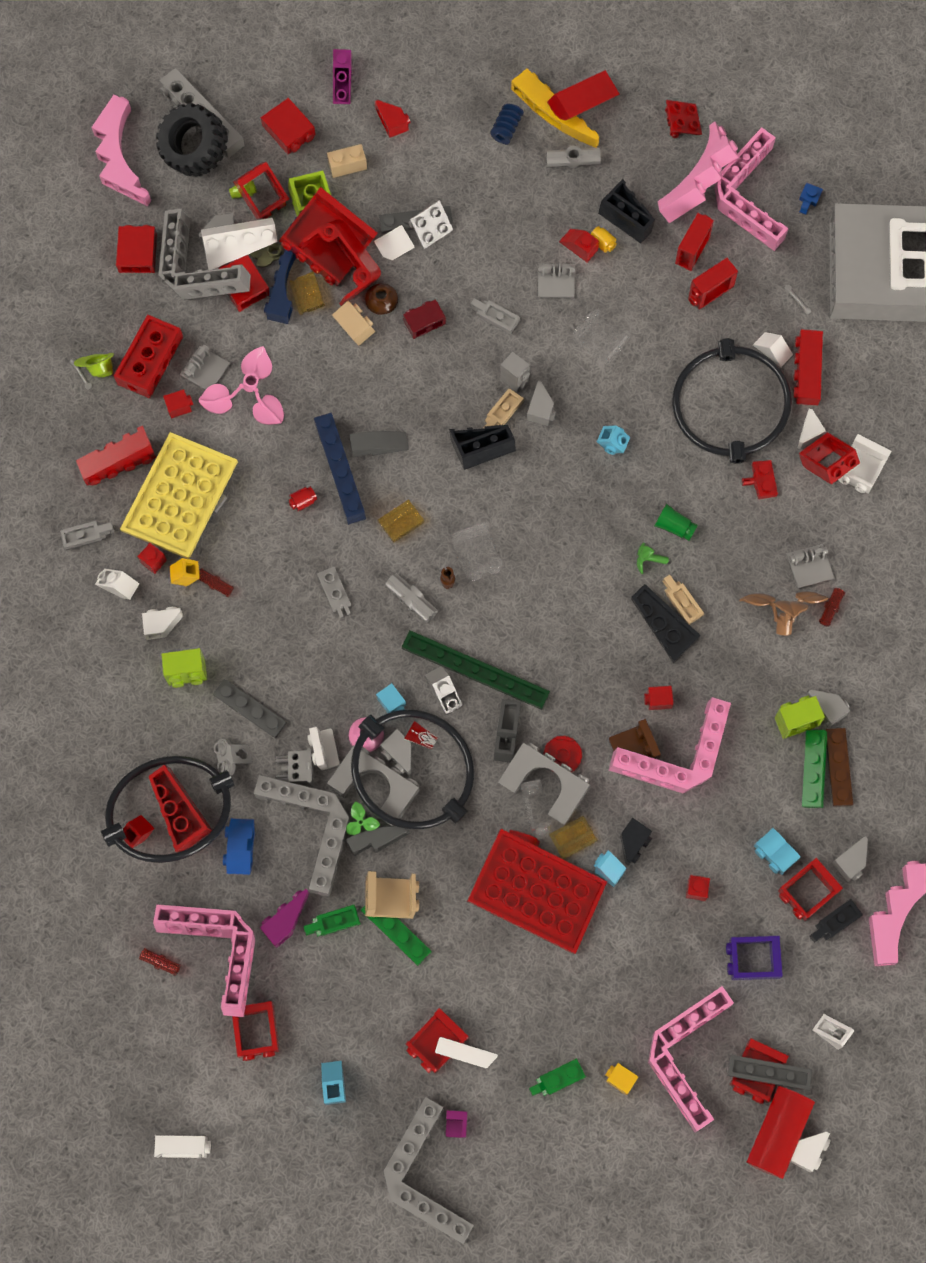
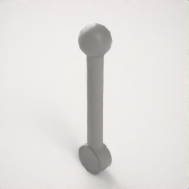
[785,285,811,314]
[70,358,92,390]

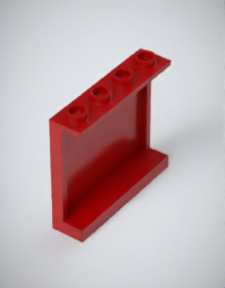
[279,187,378,286]

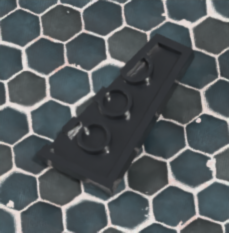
[631,584,701,664]

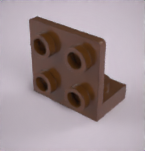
[609,719,661,760]

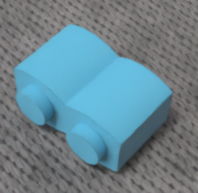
[754,828,800,875]

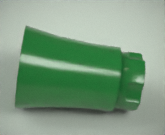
[654,504,698,541]

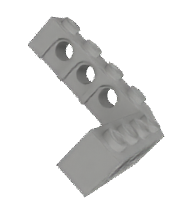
[158,209,251,299]
[254,775,350,897]
[384,1097,474,1244]

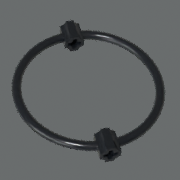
[672,338,792,464]
[351,710,474,829]
[101,756,235,863]

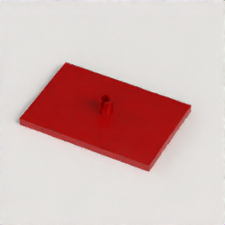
[467,829,608,954]

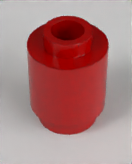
[288,486,317,511]

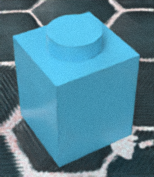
[376,683,406,713]

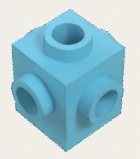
[597,425,630,455]

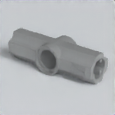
[546,146,601,168]
[385,573,438,623]

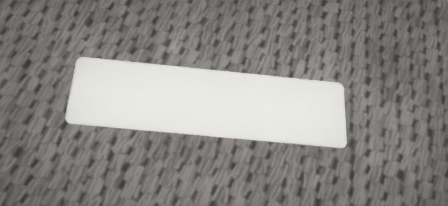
[435,1037,498,1068]

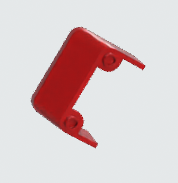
[298,219,381,306]

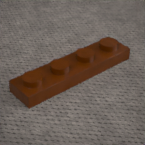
[826,728,853,807]

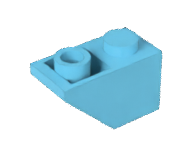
[594,850,626,887]
[321,1061,346,1105]

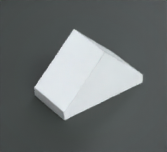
[753,332,793,367]
[797,409,826,449]
[813,1014,854,1050]

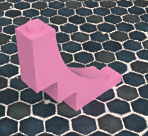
[92,95,151,206]

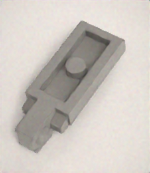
[470,298,520,334]
[60,521,115,550]

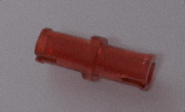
[198,568,234,597]
[819,588,845,627]
[139,948,181,976]

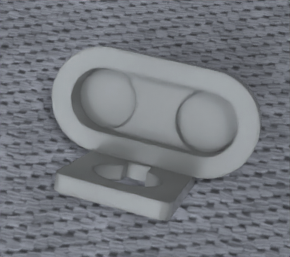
[214,739,252,776]

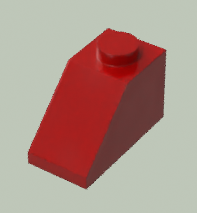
[375,100,410,138]
[559,229,599,262]

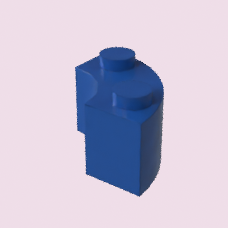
[223,818,255,875]

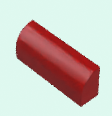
[547,70,620,120]
[746,1086,815,1179]

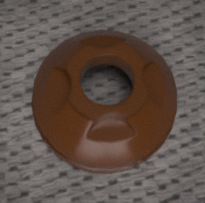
[365,283,398,315]

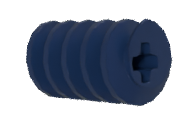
[490,104,524,145]

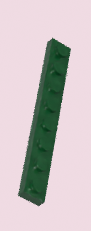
[402,630,550,710]

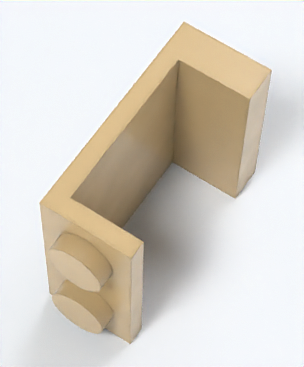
[365,871,419,919]

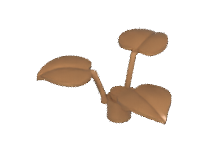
[740,591,828,636]

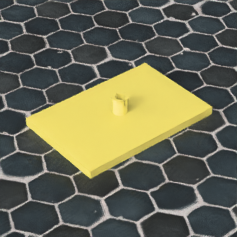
[120,432,238,559]

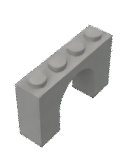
[498,742,591,826]
[327,745,419,827]

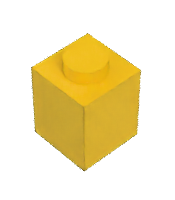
[170,558,199,586]
[605,1063,638,1095]

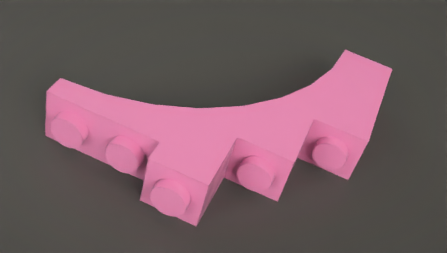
[657,122,738,223]
[869,861,926,966]

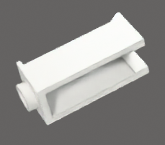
[154,1135,211,1158]

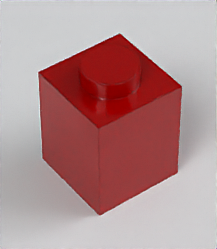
[163,389,194,419]
[137,543,167,574]
[644,686,674,710]
[123,815,155,848]
[686,875,710,901]

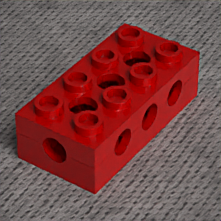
[114,314,183,399]

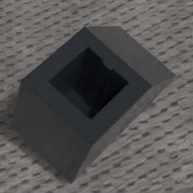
[620,818,653,866]

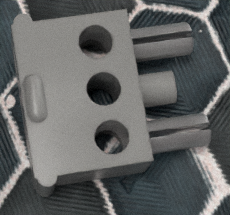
[276,748,314,786]

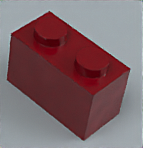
[403,299,446,339]

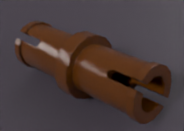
[440,567,455,589]

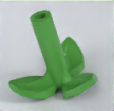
[637,542,669,574]
[346,801,380,835]

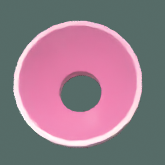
[349,717,384,752]

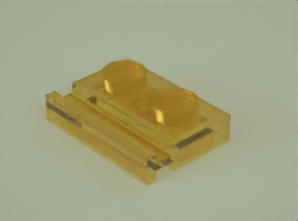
[289,272,325,315]
[378,499,424,543]
[549,816,598,860]

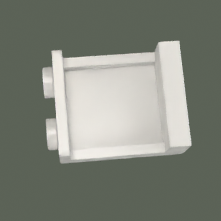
[838,434,891,494]

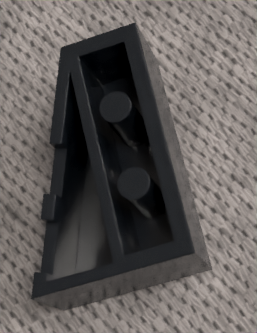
[598,179,655,244]
[449,425,516,470]

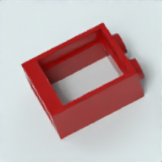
[233,162,289,219]
[675,213,714,271]
[688,258,738,310]
[799,432,860,484]
[778,858,843,922]
[232,1001,280,1061]

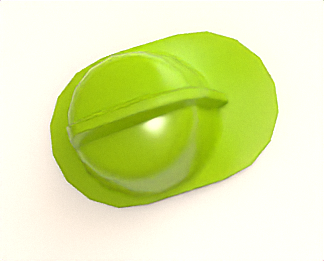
[74,353,114,378]

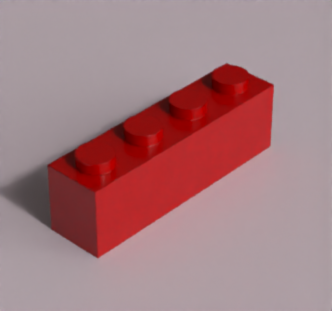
[793,329,823,405]

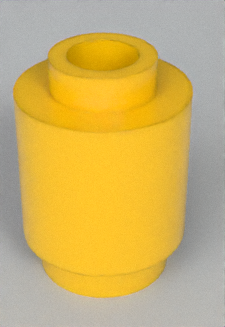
[591,226,617,253]

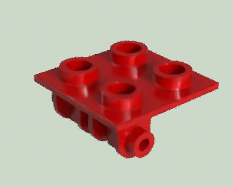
[665,100,702,138]

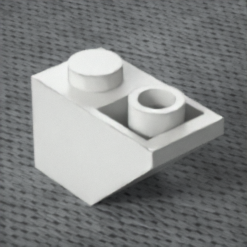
[95,569,139,600]
[142,607,183,640]
[790,1132,831,1172]

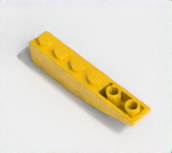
[511,69,599,148]

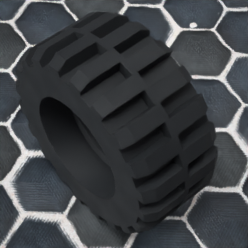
[156,103,228,177]

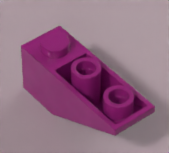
[333,49,352,104]
[260,889,309,949]

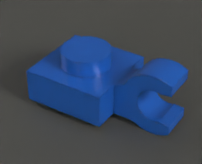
[799,183,823,215]

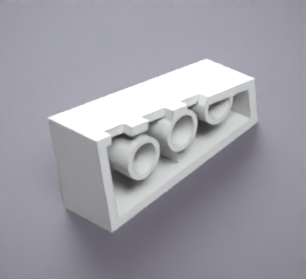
[201,218,278,270]

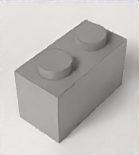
[500,352,530,392]

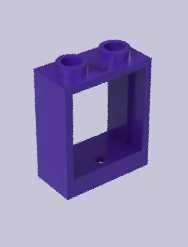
[726,936,783,980]

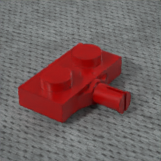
[742,460,778,499]

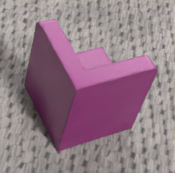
[446,1110,468,1138]

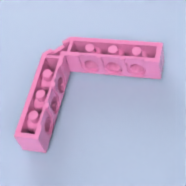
[715,127,788,251]
[609,697,731,793]
[153,904,255,1017]
[648,986,734,1132]

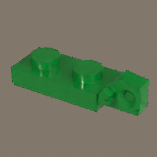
[303,904,361,937]
[529,1058,586,1096]

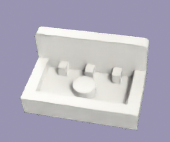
[308,727,340,770]

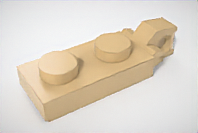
[483,389,524,428]
[662,575,704,625]

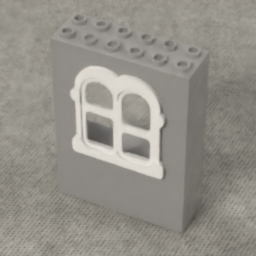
[829,203,926,322]

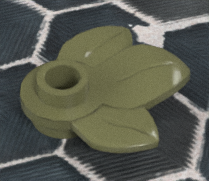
[250,242,284,267]

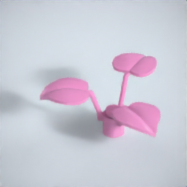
[199,346,284,425]

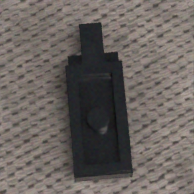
[809,899,863,943]

